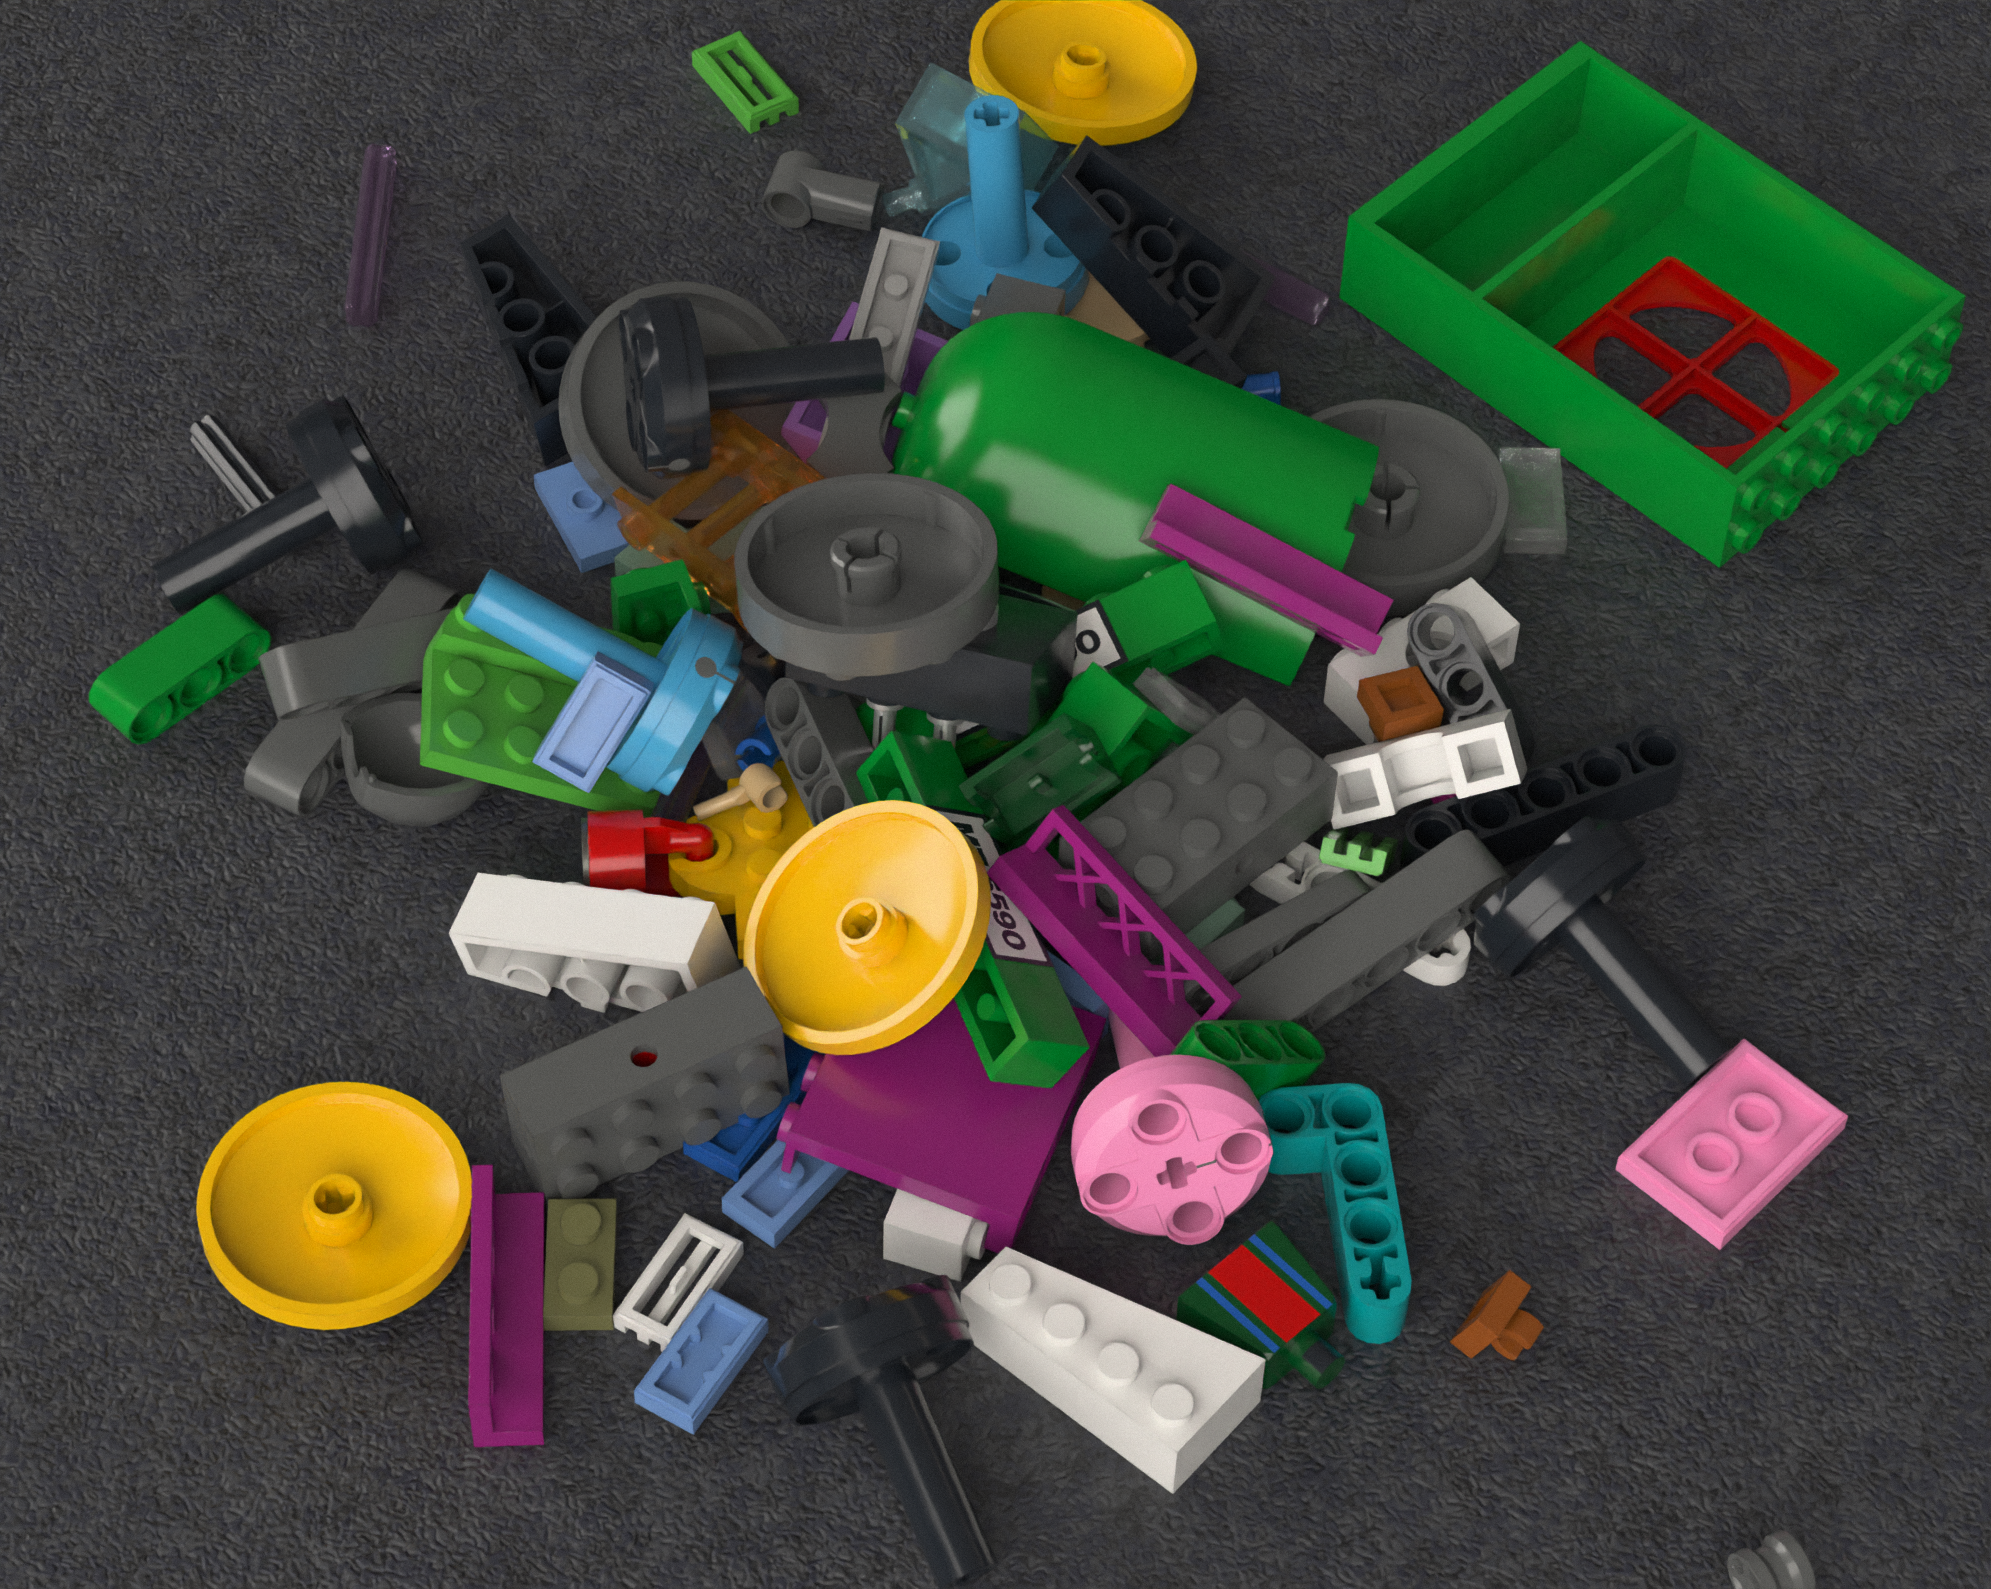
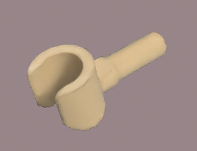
[693,763,788,821]

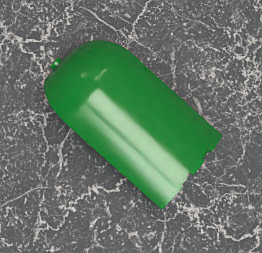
[891,312,1380,686]

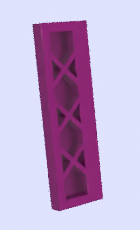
[1139,484,1394,657]
[987,805,1242,1057]
[468,1165,545,1447]

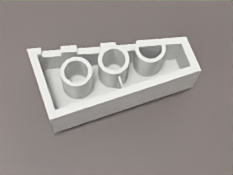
[449,873,741,1013]
[961,1247,1266,1494]

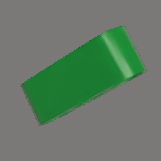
[89,594,271,745]
[1169,1020,1326,1101]

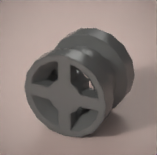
[1727,1530,1816,1589]

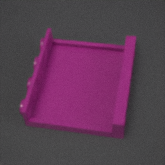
[777,998,1107,1254]

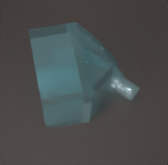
[883,62,1059,217]

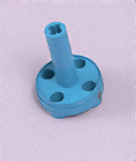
[922,95,1090,330]
[463,568,744,796]

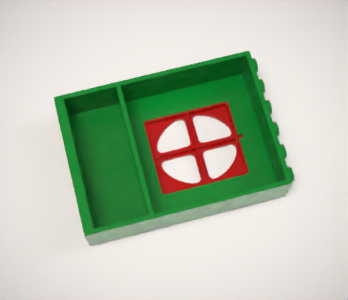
[1339,41,1966,568]

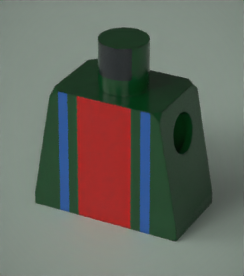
[1176,1221,1345,1389]

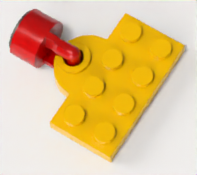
[581,761,814,959]

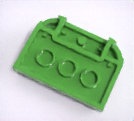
[420,594,669,818]

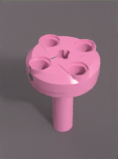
[1071,1008,1273,1245]

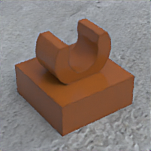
[1357,666,1444,742]
[1450,1270,1544,1361]

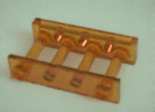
[612,409,827,634]

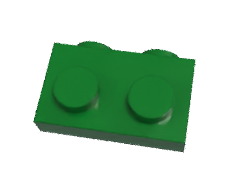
[610,559,711,647]

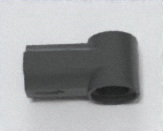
[761,150,884,231]

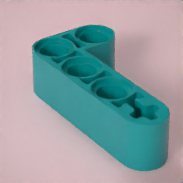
[1259,1083,1412,1344]

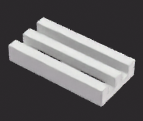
[613,1213,744,1352]

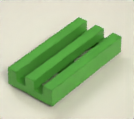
[692,31,799,134]
[1318,827,1399,876]

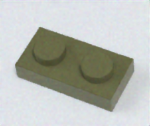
[543,1199,618,1331]

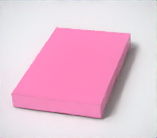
[1615,1039,1848,1250]

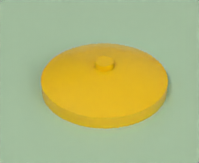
[969,0,1197,146]
[743,800,991,1055]
[196,1082,472,1330]

